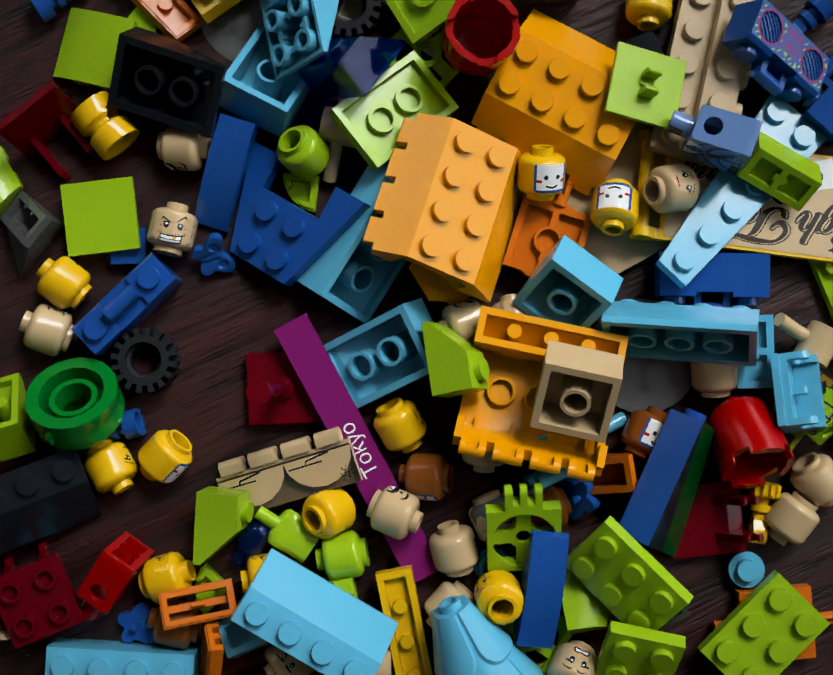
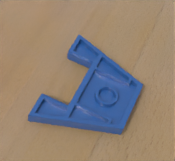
[230,141,370,286]

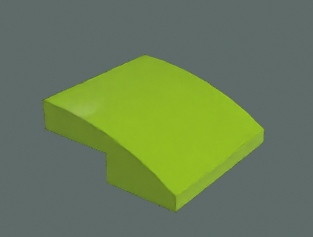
[53,8,138,90]

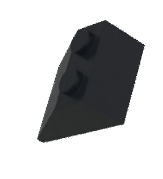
[107,27,227,138]

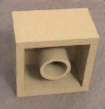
[530,340,624,443]

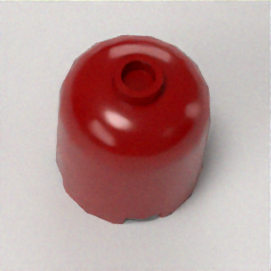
[442,0,521,76]
[707,396,795,489]

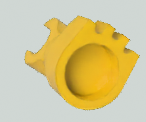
[747,481,782,545]

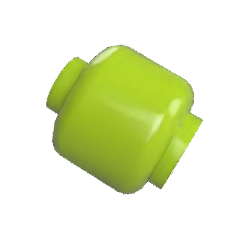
[276,125,330,180]
[315,530,370,580]

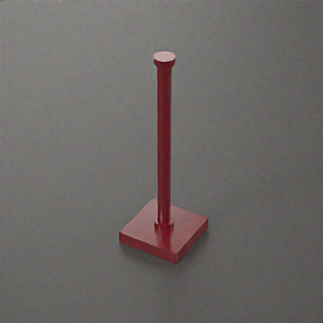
[245,352,322,425]

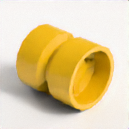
[70,91,140,161]

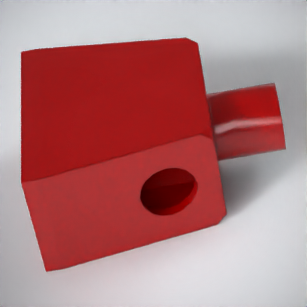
[77,531,155,621]

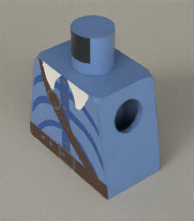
[666,104,763,175]

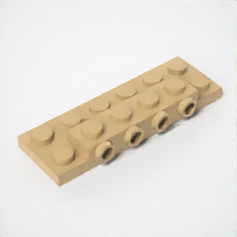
[645,0,754,168]

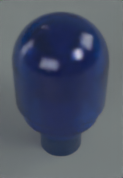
[231,519,270,566]

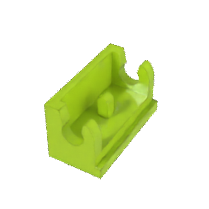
[737,131,822,212]

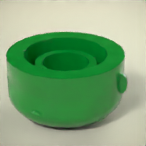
[25,357,125,451]

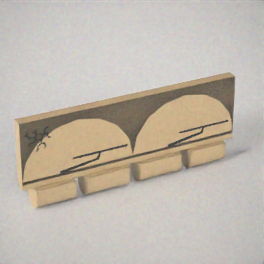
[216,426,363,512]

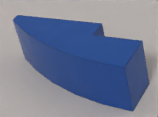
[195,113,259,233]
[513,530,569,649]

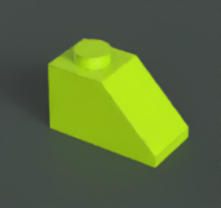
[421,321,490,398]
[0,372,36,462]
[192,486,254,565]

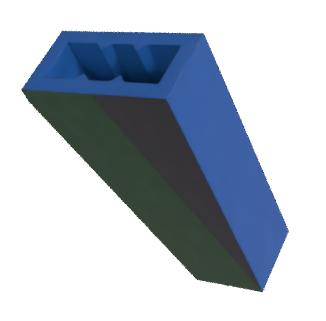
[619,408,715,557]

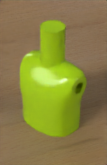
[254,505,319,563]

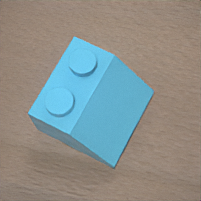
[512,235,624,328]

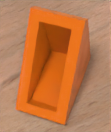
[577,451,637,495]

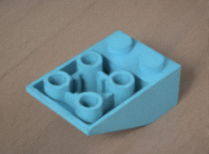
[260,0,339,81]

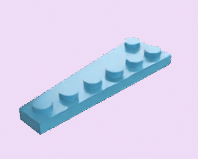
[655,94,827,289]

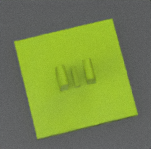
[604,41,687,130]
[60,176,141,257]

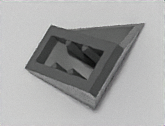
[0,190,65,280]

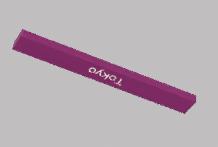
[274,313,438,583]

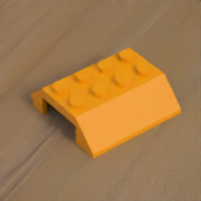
[471,9,636,196]
[362,113,525,303]
[452,306,629,483]

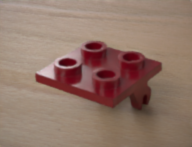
[0,81,98,181]
[673,480,764,559]
[0,541,86,649]

